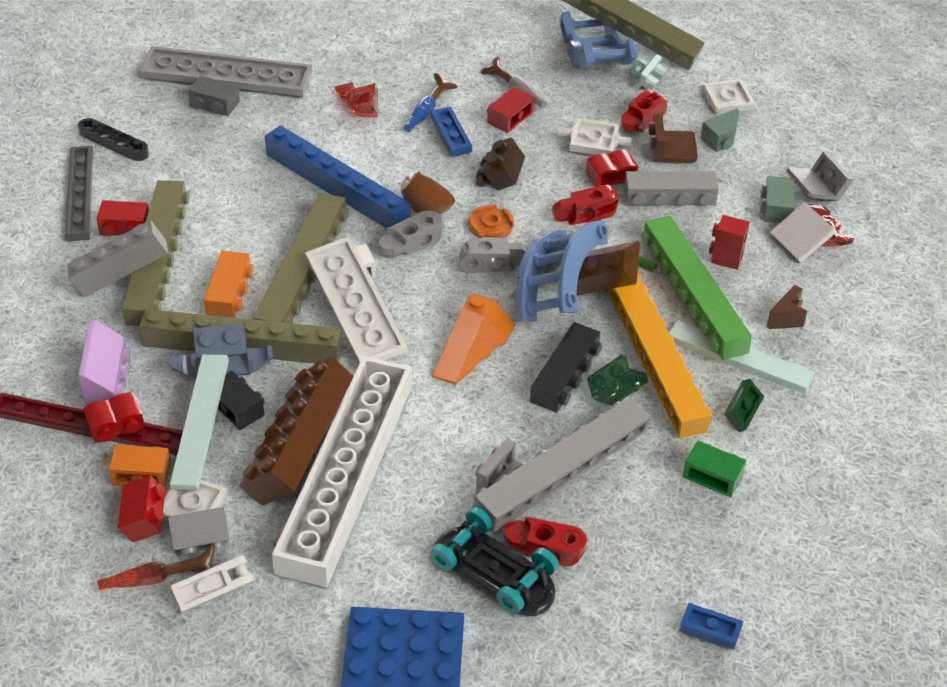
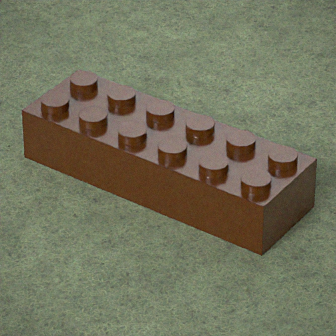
[239,356,354,506]

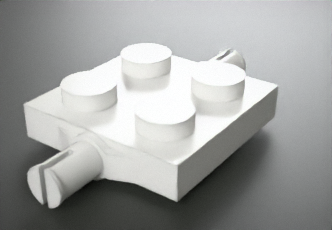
[558,118,632,155]

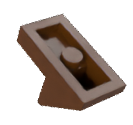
[766,284,807,329]

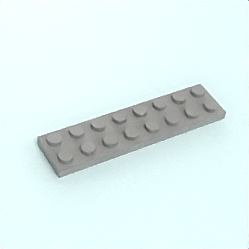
[139,46,313,97]

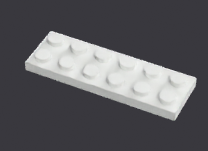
[305,236,408,364]

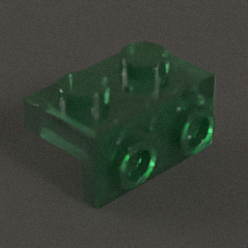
[587,355,649,406]

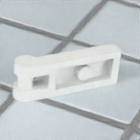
[170,555,255,613]

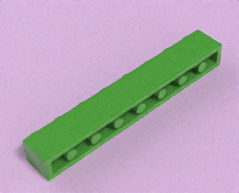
[642,216,752,360]

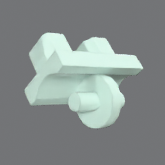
[631,54,668,90]

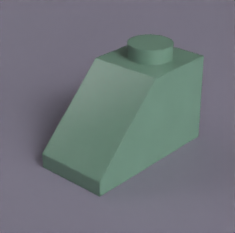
[700,108,740,152]

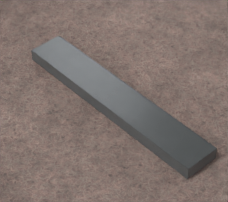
[65,146,94,242]

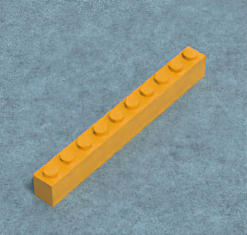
[606,270,712,438]

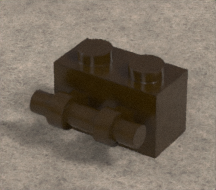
[476,137,525,190]

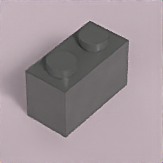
[188,76,240,116]

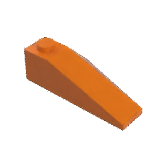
[432,293,516,385]

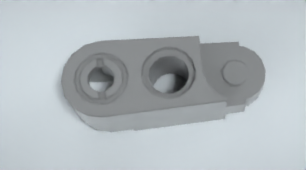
[379,211,442,256]
[459,237,528,273]

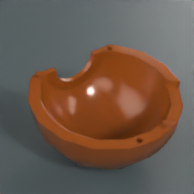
[401,171,455,214]

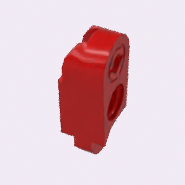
[621,89,668,132]
[551,185,619,225]
[504,516,587,567]

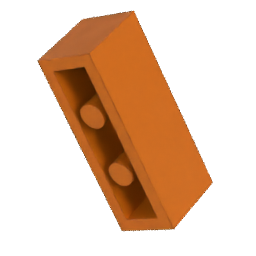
[204,250,254,318]

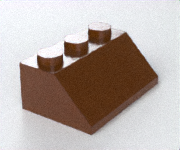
[576,241,640,296]

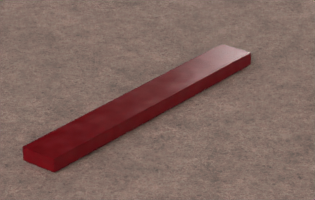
[0,392,183,455]

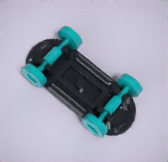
[430,507,559,616]

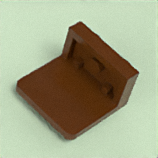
[648,113,698,162]

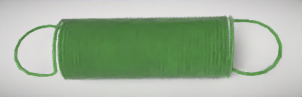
[638,256,662,273]

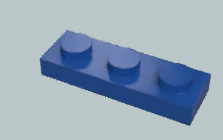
[431,106,472,157]

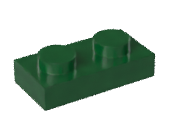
[724,378,764,432]

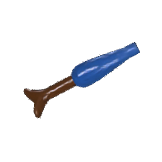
[404,73,458,132]

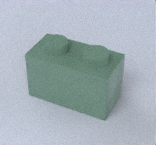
[760,176,794,223]

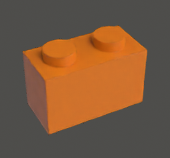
[108,444,171,488]

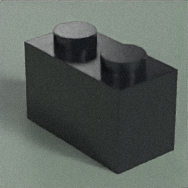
[218,371,265,430]

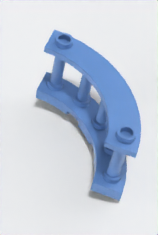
[559,11,638,69]
[514,221,608,322]

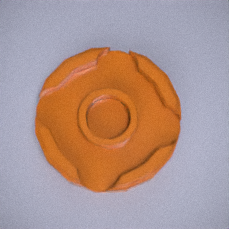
[468,205,514,238]

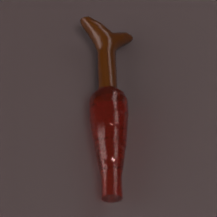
[97,543,215,591]

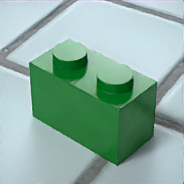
[682,440,747,497]

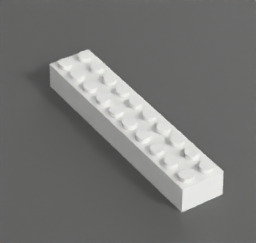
[272,356,412,588]

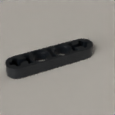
[78,118,149,161]

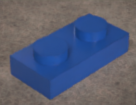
[679,603,744,650]

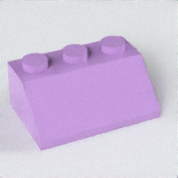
[78,319,130,406]

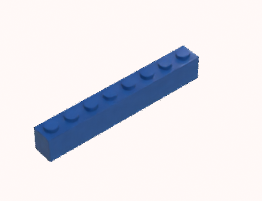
[265,125,411,229]

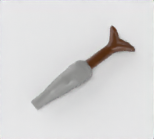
[481,56,547,108]

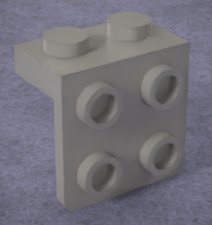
[786,152,854,201]
[475,438,521,492]

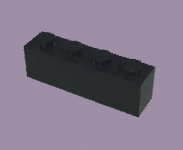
[530,322,602,413]

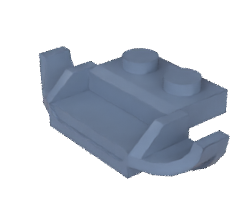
[170,323,273,379]

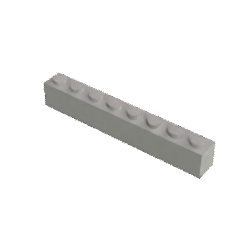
[473,397,651,533]

